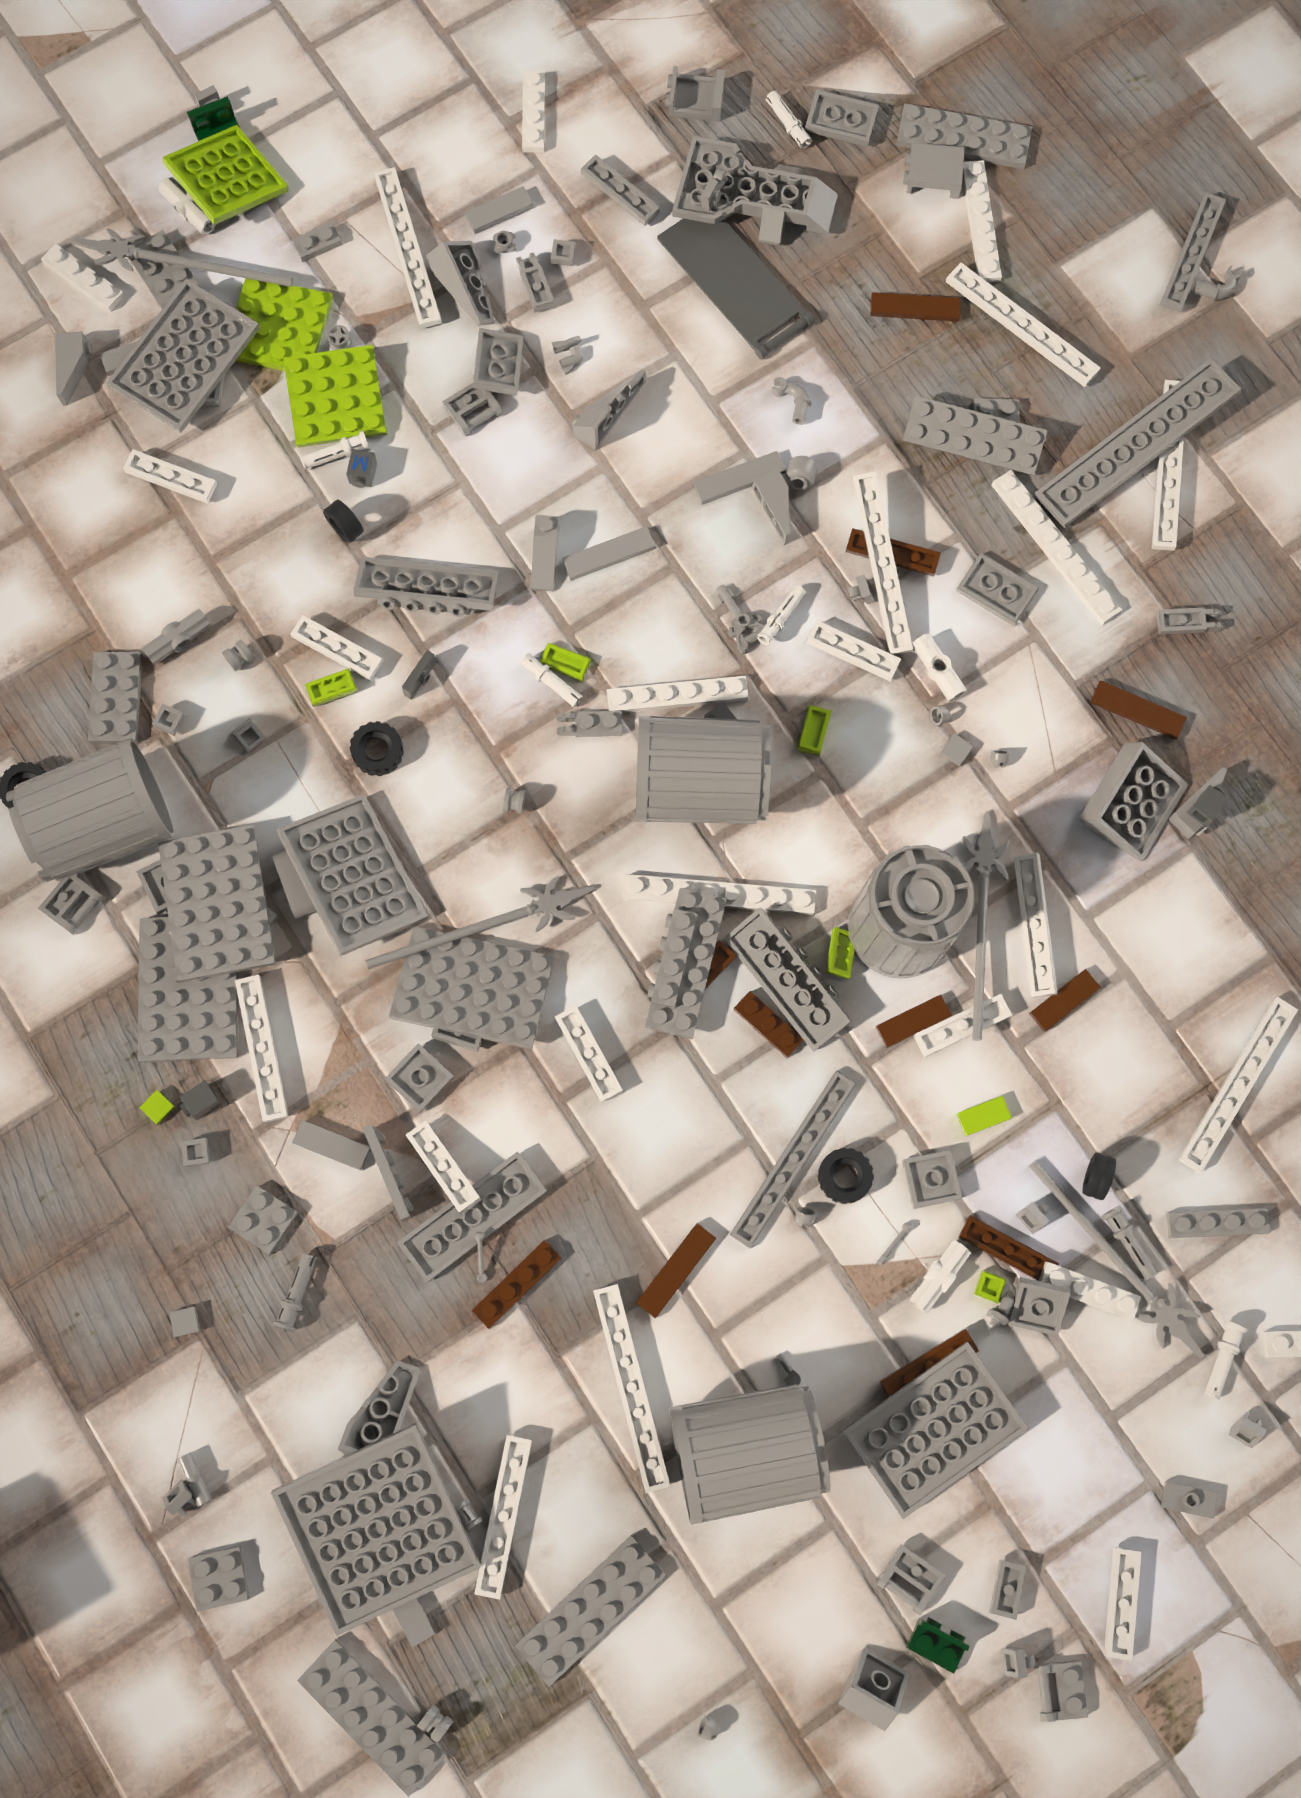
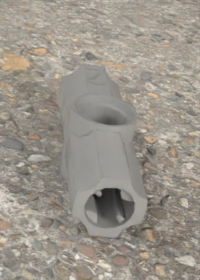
[141,609,212,666]

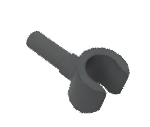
[776,1353,801,1385]

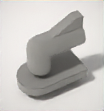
[551,336,584,375]
[986,1291,1014,1326]

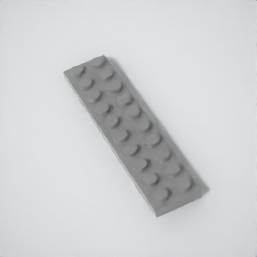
[1035,358,1241,528]

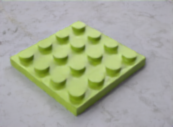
[163,125,288,225]
[236,278,333,371]
[283,345,387,448]

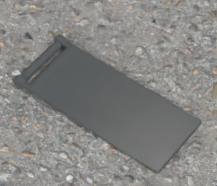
[657,219,815,360]

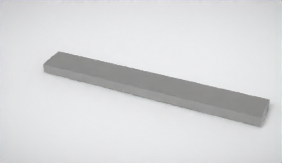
[730,1070,857,1249]

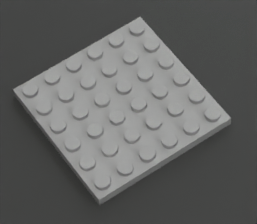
[271,1423,481,1636]

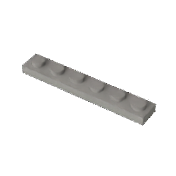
[1159,192,1226,313]

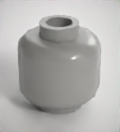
[786,455,817,490]

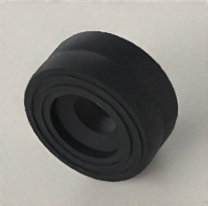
[323,499,364,543]
[1082,1152,1116,1200]

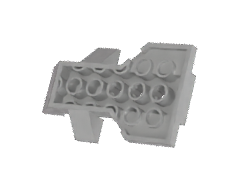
[672,136,838,246]

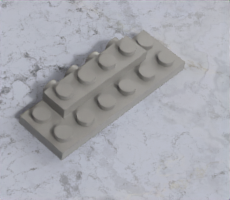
[354,557,499,617]
[645,888,727,1039]
[724,907,852,1052]

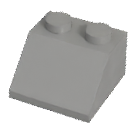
[838,1647,910,1731]

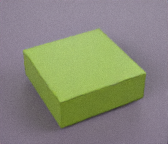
[139,1090,176,1125]
[973,1271,1006,1304]

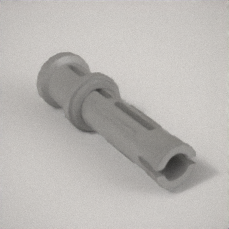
[1101,1205,1159,1280]
[273,1253,317,1332]

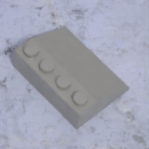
[1079,742,1188,861]

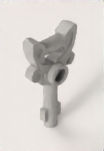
[716,584,765,655]

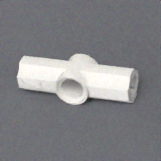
[158,177,215,235]
[912,633,967,702]
[909,1240,971,1314]

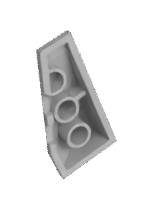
[426,241,494,326]
[572,369,646,450]
[338,1360,421,1455]

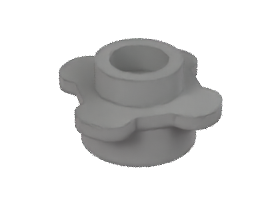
[493,230,516,254]

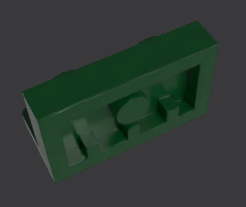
[187,96,240,141]
[906,1617,970,1674]

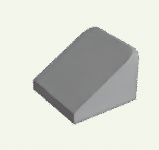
[231,718,266,752]

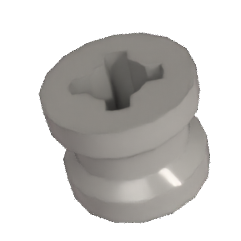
[327,325,352,350]
[503,788,526,814]

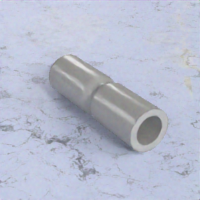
[177,1452,212,1507]

